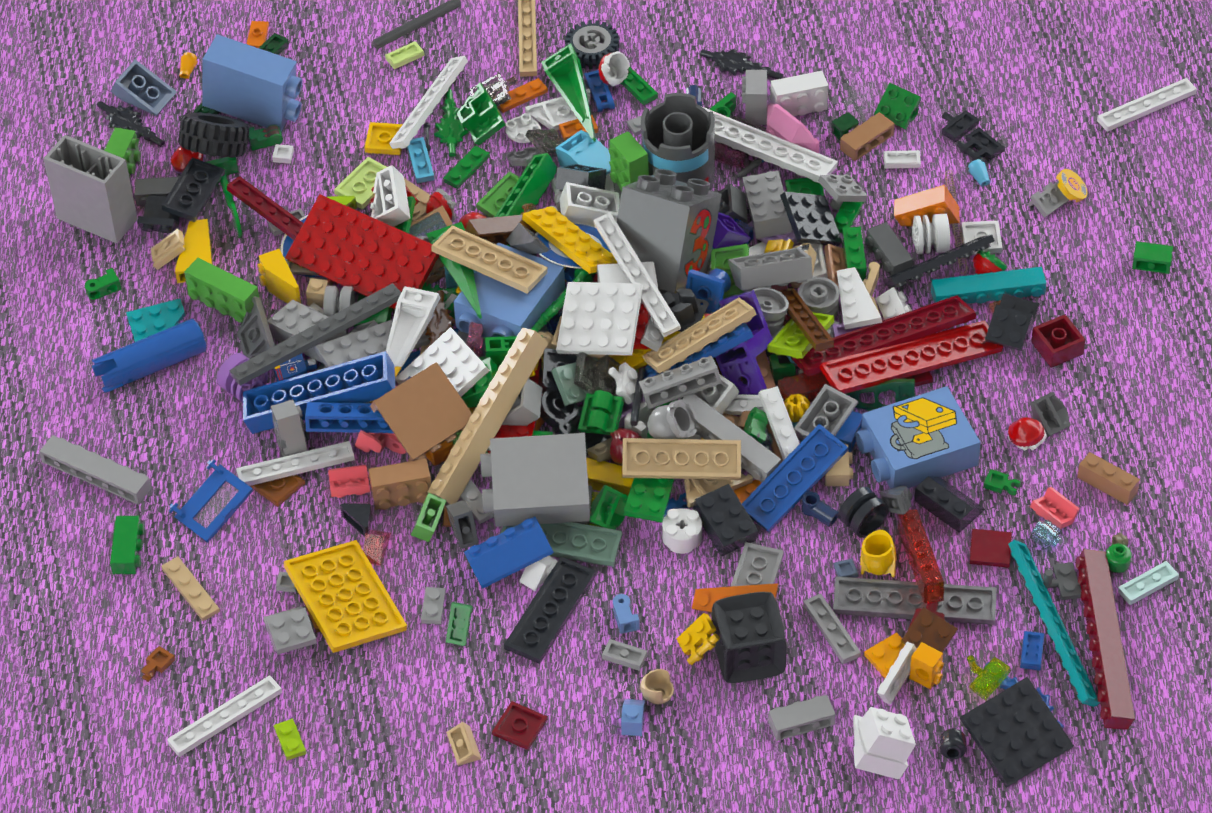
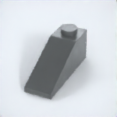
[506,223,549,255]
[879,485,912,514]

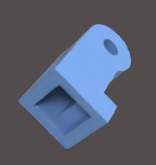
[613,594,640,634]

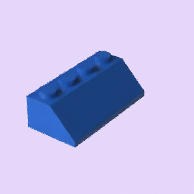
[464,517,554,589]

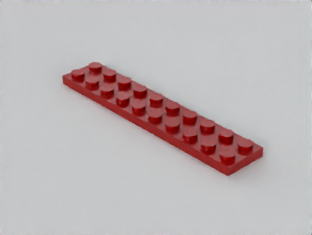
[820,320,1003,394]

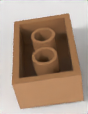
[368,458,431,510]

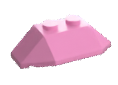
[766,103,819,153]

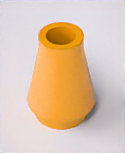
[179,52,198,79]

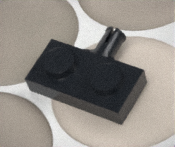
[942,110,979,142]

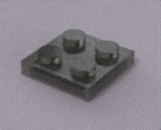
[525,129,565,157]

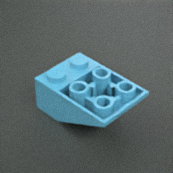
[555,130,611,175]

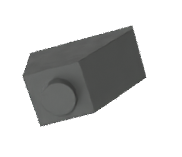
[446,500,479,549]

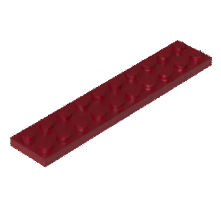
[791,295,976,377]

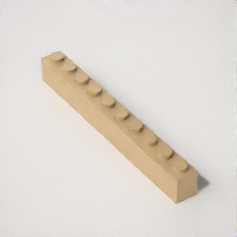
[428,328,549,505]

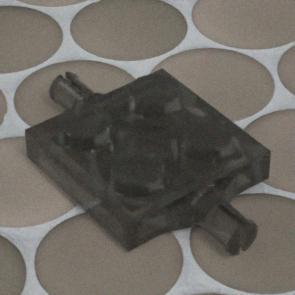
[462,73,518,107]

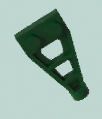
[846,379,915,411]

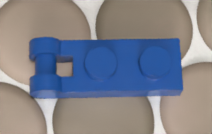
[584,70,615,112]

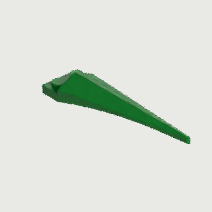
[541,43,596,142]
[427,222,482,319]

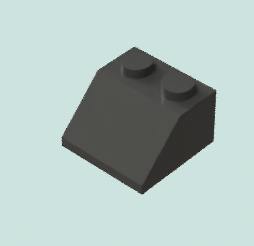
[718,184,748,226]

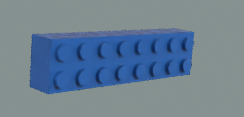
[243,351,395,434]

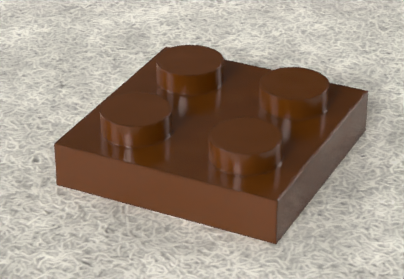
[901,607,958,653]

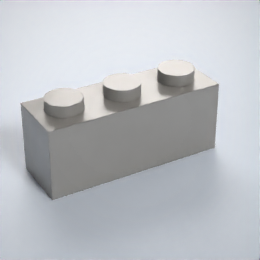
[768,695,836,741]

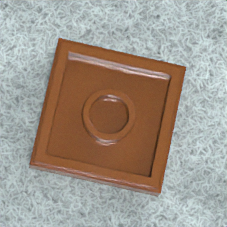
[250,474,305,507]

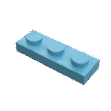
[407,137,435,183]

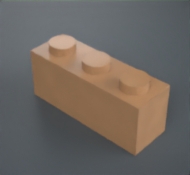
[840,112,894,161]
[1077,452,1140,505]

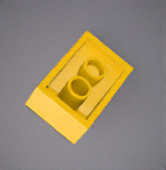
[257,249,301,303]

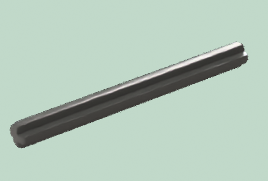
[372,0,461,49]

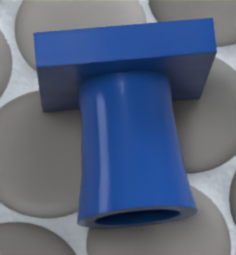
[686,269,731,314]

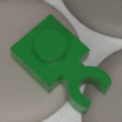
[983,469,1021,496]

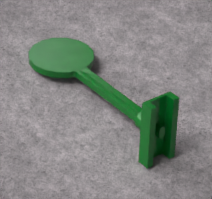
[207,157,242,239]

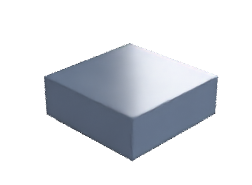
[833,558,858,578]

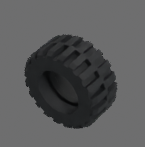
[178,112,250,157]

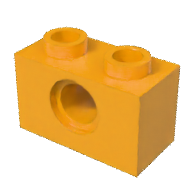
[909,642,944,690]

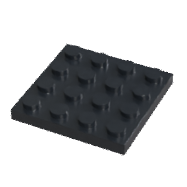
[959,677,1074,788]

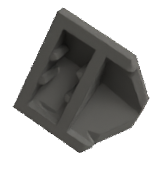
[1030,392,1071,437]

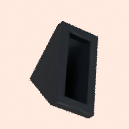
[340,503,372,539]

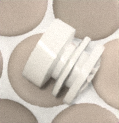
[912,214,950,254]

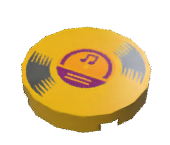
[1056,169,1087,202]

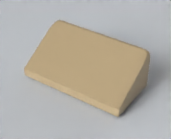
[446,722,481,766]

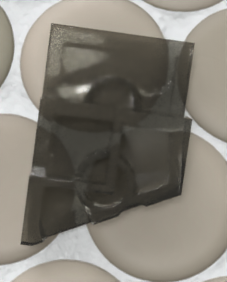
[574,352,627,404]

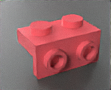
[328,465,370,498]
[1030,487,1079,530]

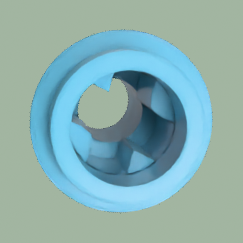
[968,159,991,187]

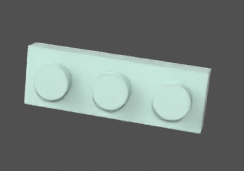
[1118,561,1179,605]

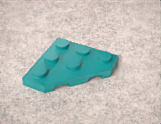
[126,298,185,342]

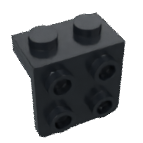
[137,195,180,234]

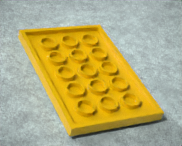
[284,540,407,653]

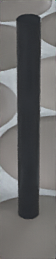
[630,367,645,426]

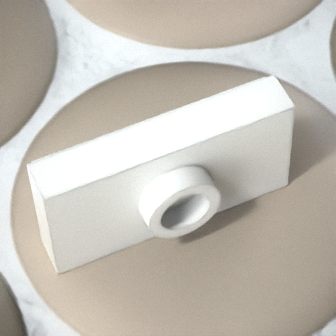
[883,150,921,169]

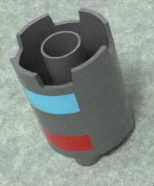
[641,93,715,190]

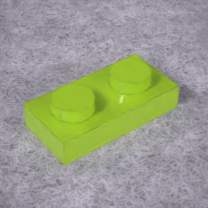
[273,718,307,761]

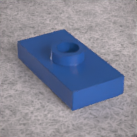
[1020,631,1045,671]

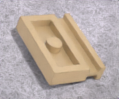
[151,229,185,270]

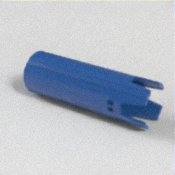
[92,319,207,393]

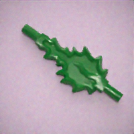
[434,89,469,157]
[531,269,589,333]

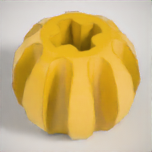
[784,394,811,423]

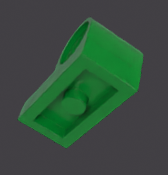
[709,92,736,118]

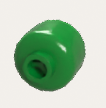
[1106,543,1132,573]

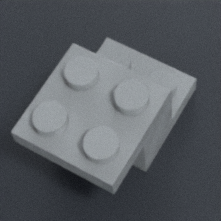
[263,606,317,655]

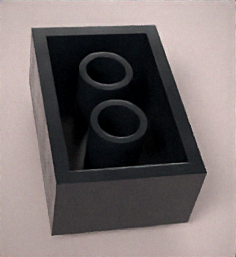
[693,484,758,556]

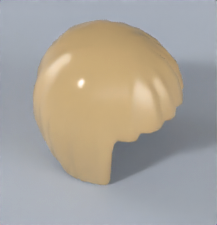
[640,669,674,704]

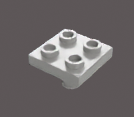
[818,174,868,210]

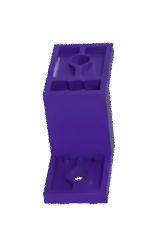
[715,290,773,395]

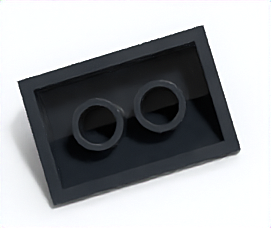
[914,476,985,533]

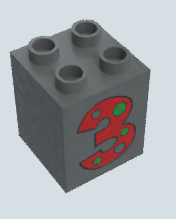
[616,169,722,293]

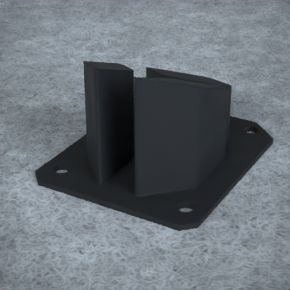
[650,289,709,332]

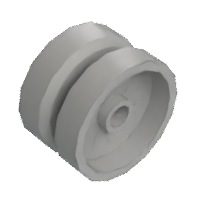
[798,277,840,318]
[323,286,355,328]
[753,287,789,334]

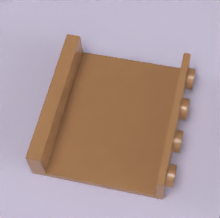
[370,362,472,461]

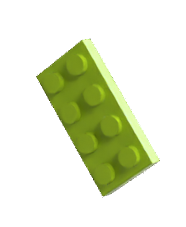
[767,312,834,359]

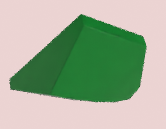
[590,485,628,530]

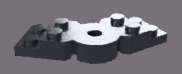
[538,348,609,457]

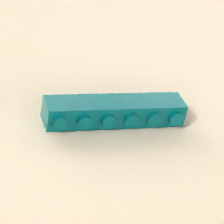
[931,267,1047,304]

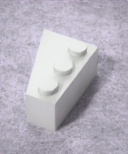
[370,165,410,227]

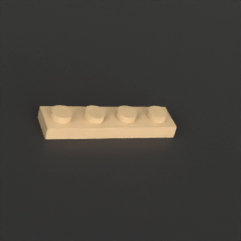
[161,556,220,621]

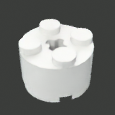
[662,509,702,554]

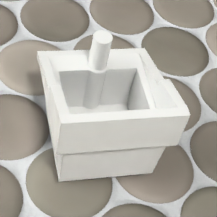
[853,707,916,779]

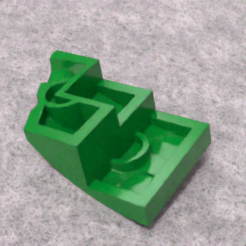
[457,83,506,145]

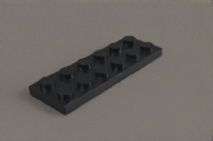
[883,234,995,288]
[504,557,596,664]

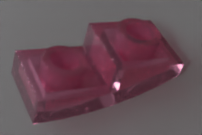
[715,143,745,169]

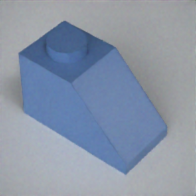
[621,699,645,736]

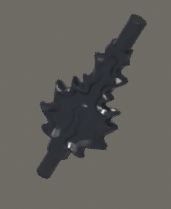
[700,49,784,80]
[97,101,165,147]

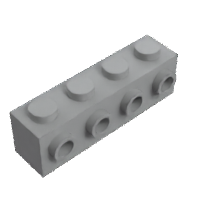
[639,356,722,409]

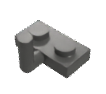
[1043,562,1081,600]

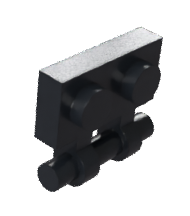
[957,127,1004,165]

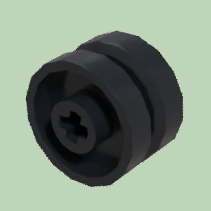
[838,487,889,538]

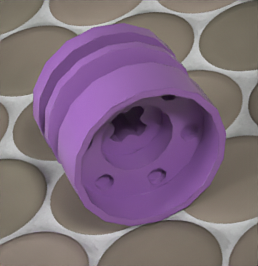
[217,353,268,403]

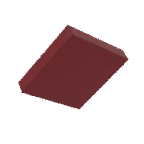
[969,529,1012,568]
[492,701,548,750]

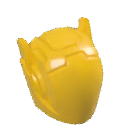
[860,530,896,577]

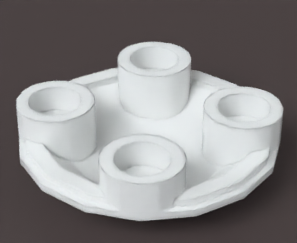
[506,113,541,143]

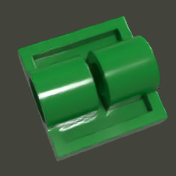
[874,82,922,130]
[578,390,625,435]

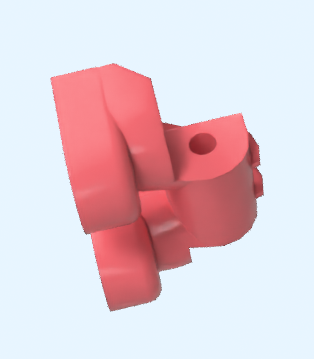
[354,386,406,454]

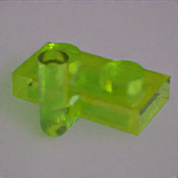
[967,655,1012,701]

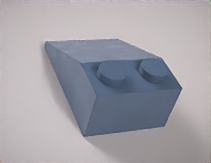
[110,59,177,116]

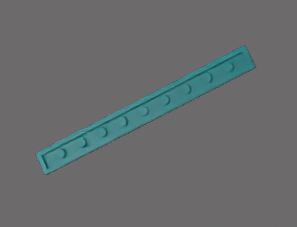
[1008,540,1100,707]

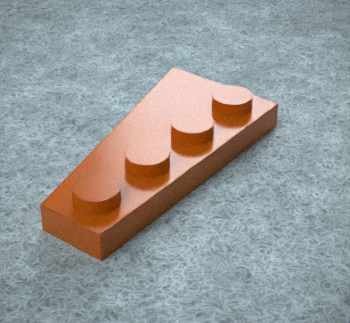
[692,583,779,613]

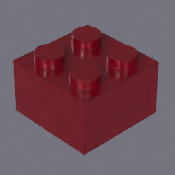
[1031,314,1085,368]

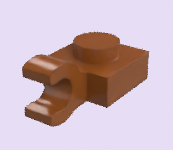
[141,646,175,682]

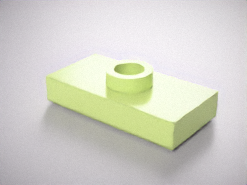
[385,41,424,69]

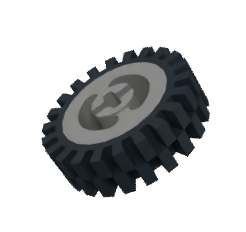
[565,20,620,69]

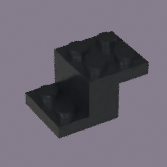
[985,293,1040,351]

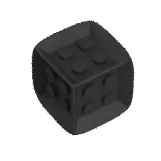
[712,592,787,683]

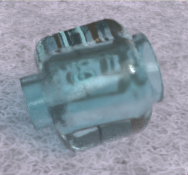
[1031,520,1062,549]

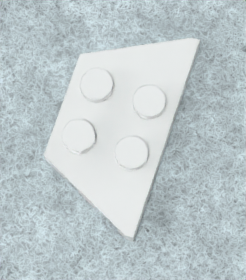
[525,89,590,131]

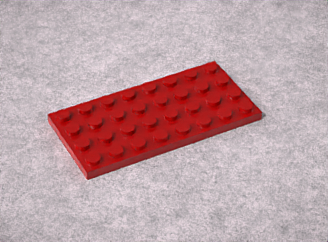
[285,194,439,310]

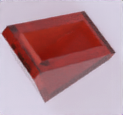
[363,530,391,565]

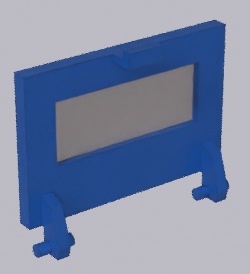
[168,459,254,542]

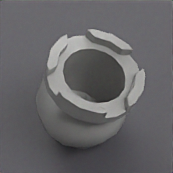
[647,399,697,439]

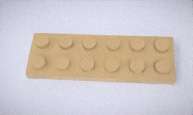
[431,225,548,294]
[643,297,757,374]
[622,438,741,480]

